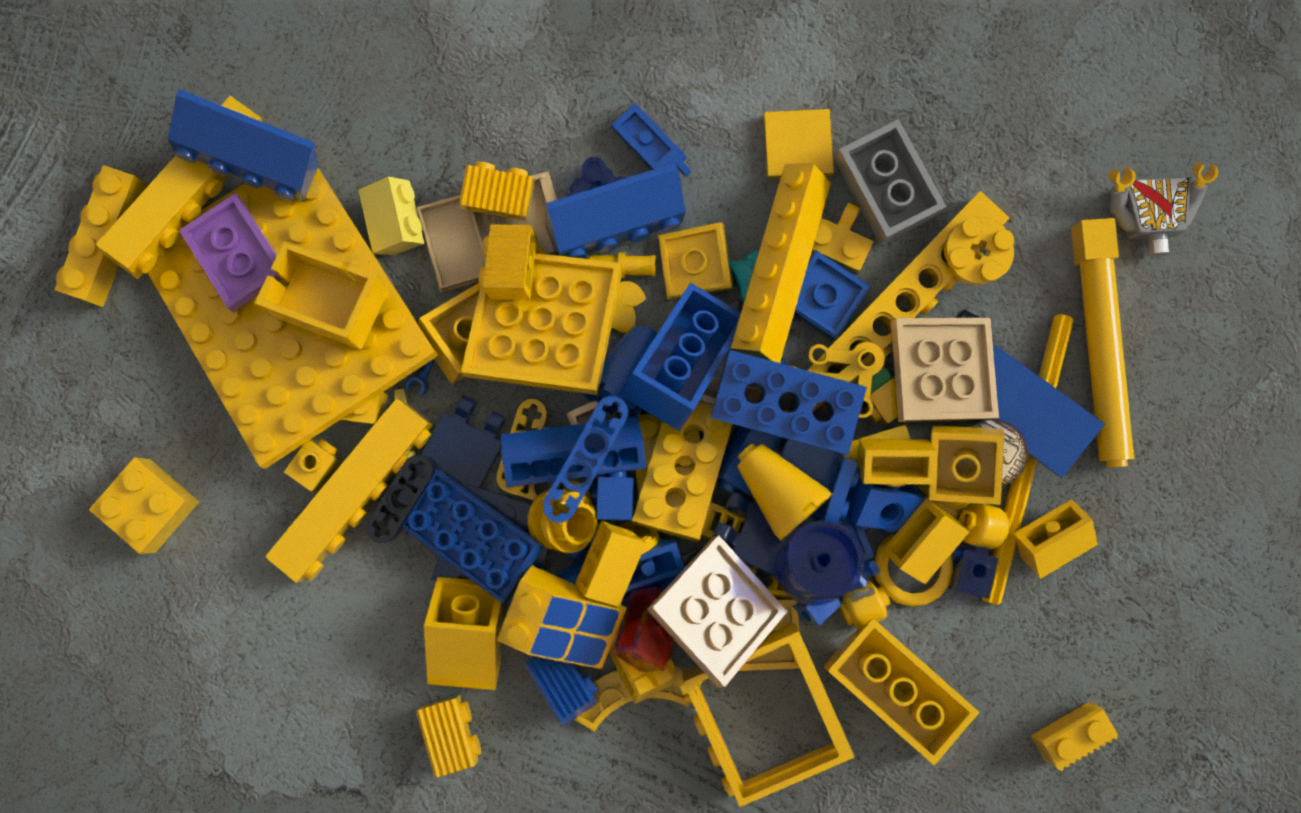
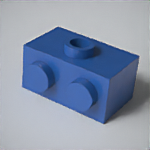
[592,471,634,520]

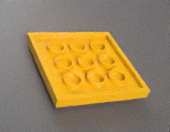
[461,253,623,395]

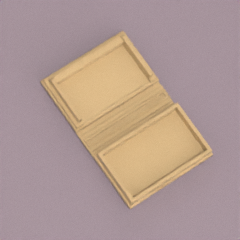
[416,171,557,293]

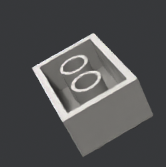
[834,119,946,246]

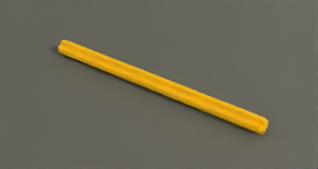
[981,314,1074,605]

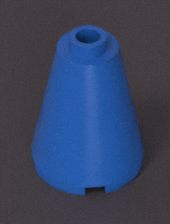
[582,325,657,418]

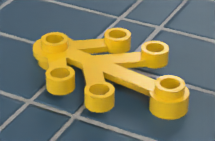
[782,342,885,418]

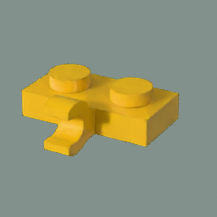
[812,203,874,273]

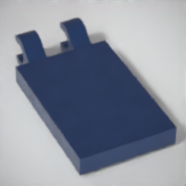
[396,395,507,506]
[711,492,851,601]

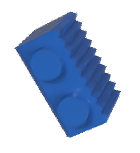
[524,656,599,725]

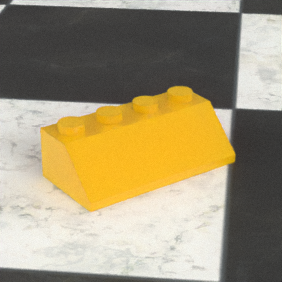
[822,618,980,766]

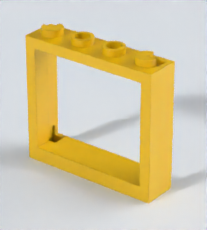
[679,623,855,807]

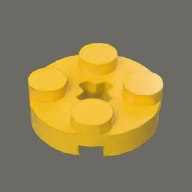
[944,217,1015,286]

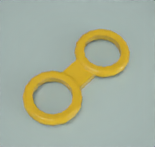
[874,484,971,607]

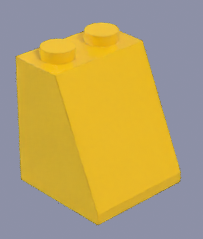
[424,577,504,690]

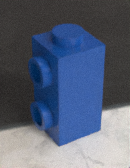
[717,426,783,496]

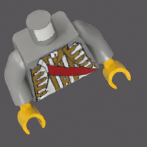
[1108,162,1219,256]

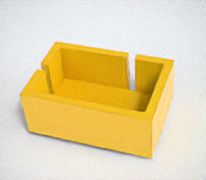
[254,241,389,350]

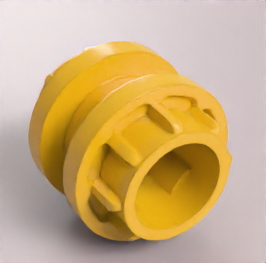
[527,489,598,553]

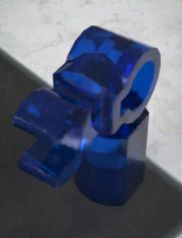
[562,157,627,198]

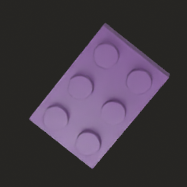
[179,193,282,312]

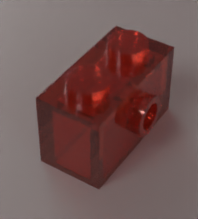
[611,587,674,672]

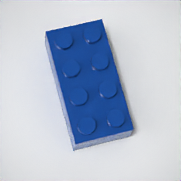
[620,282,741,431]

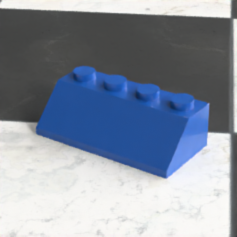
[168,89,318,201]
[545,163,686,259]

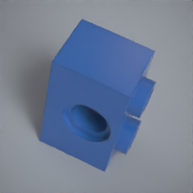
[846,476,929,534]

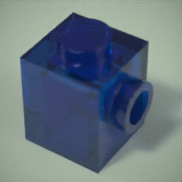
[948,545,998,598]

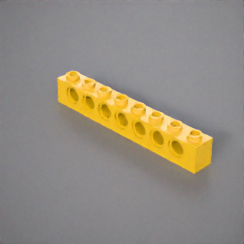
[807,191,1010,412]

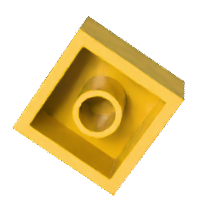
[929,426,1004,505]
[89,457,200,554]

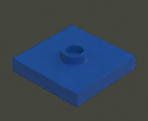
[794,250,871,342]

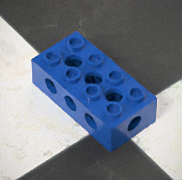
[710,350,867,455]

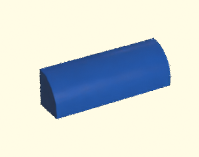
[501,416,646,487]

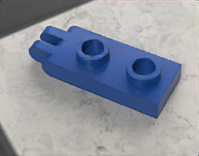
[611,103,691,182]

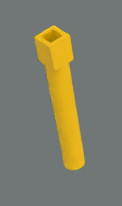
[1071,218,1134,468]

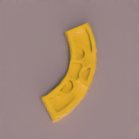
[574,665,703,732]

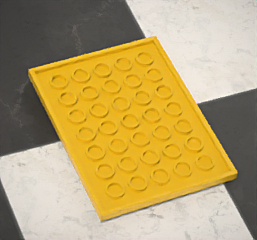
[148,168,438,469]

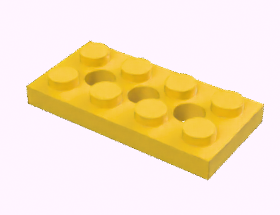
[632,402,733,542]

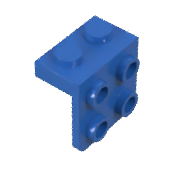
[781,439,860,529]

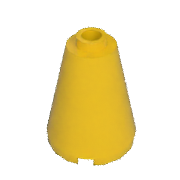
[737,443,832,541]

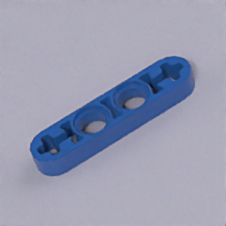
[543,396,628,523]

